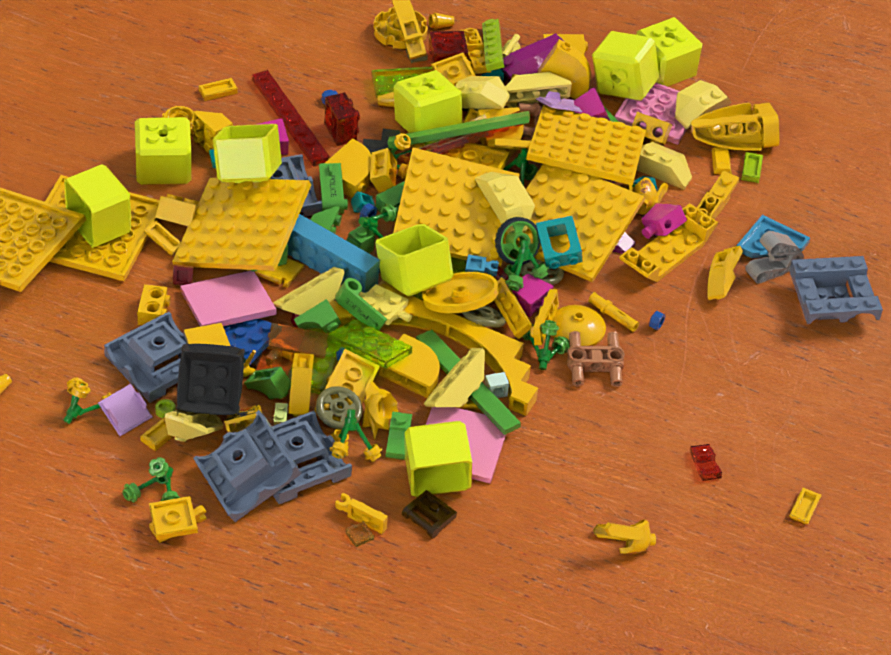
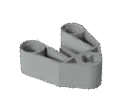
[745,231,804,284]

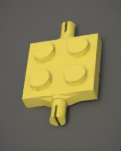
[359,284,412,326]

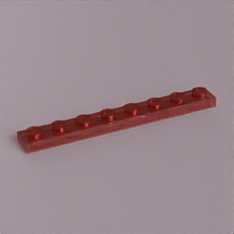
[252,70,330,167]
[399,111,523,165]

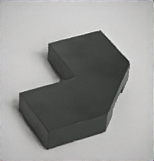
[363,129,400,155]

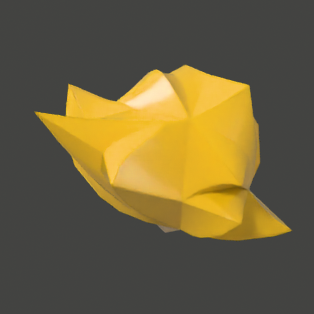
[362,381,399,440]

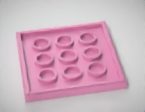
[614,83,687,145]
[180,271,277,327]
[426,407,506,484]

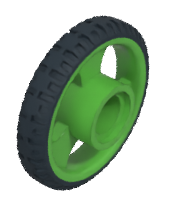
[495,217,540,265]

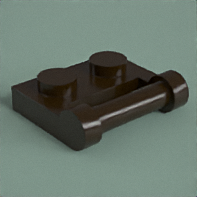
[401,490,457,538]

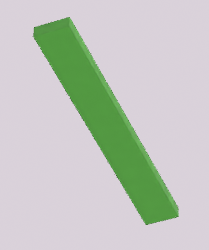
[387,111,530,149]
[416,330,521,435]

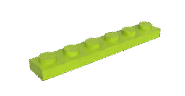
[482,19,504,72]

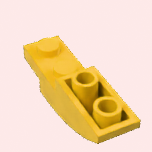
[392,0,427,60]
[460,28,491,74]
[697,170,739,220]
[708,246,743,300]

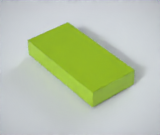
[741,152,763,183]

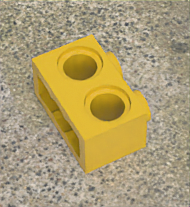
[632,112,672,145]
[370,148,397,193]
[137,284,171,326]

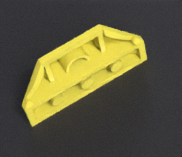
[505,72,572,108]
[456,76,510,109]
[675,80,732,129]
[637,142,692,190]
[475,172,535,234]
[273,267,344,315]
[424,348,485,407]
[165,410,223,442]

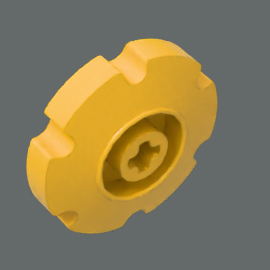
[373,7,428,49]

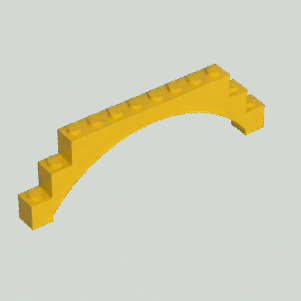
[330,286,538,416]

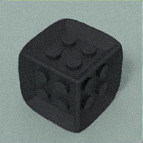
[177,343,245,415]

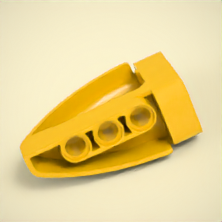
[691,103,779,151]

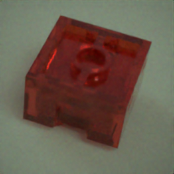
[428,31,468,64]
[324,92,360,146]

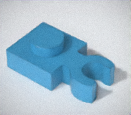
[465,255,499,276]

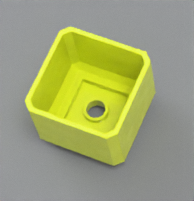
[636,17,703,87]
[592,31,659,101]
[393,70,462,133]
[135,117,191,185]
[213,124,282,183]
[64,164,131,248]
[375,224,454,296]
[404,421,472,497]

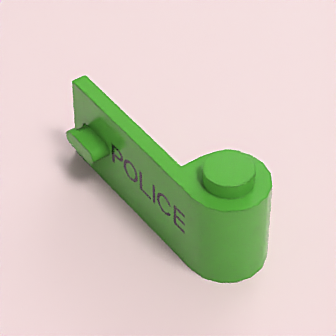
[319,163,348,214]
[335,278,387,334]

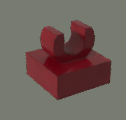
[172,264,194,285]

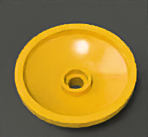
[552,305,606,346]

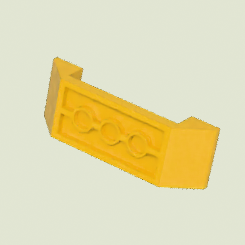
[619,203,718,282]

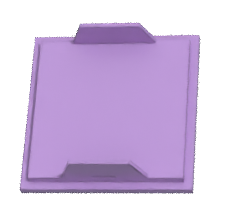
[536,91,582,112]
[98,384,152,436]

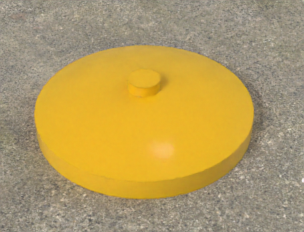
[422,272,499,313]

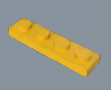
[494,277,532,339]
[530,289,559,345]

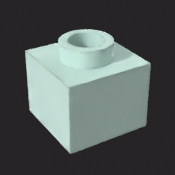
[485,372,509,398]

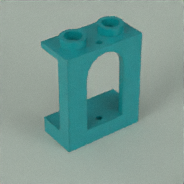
[536,216,583,269]

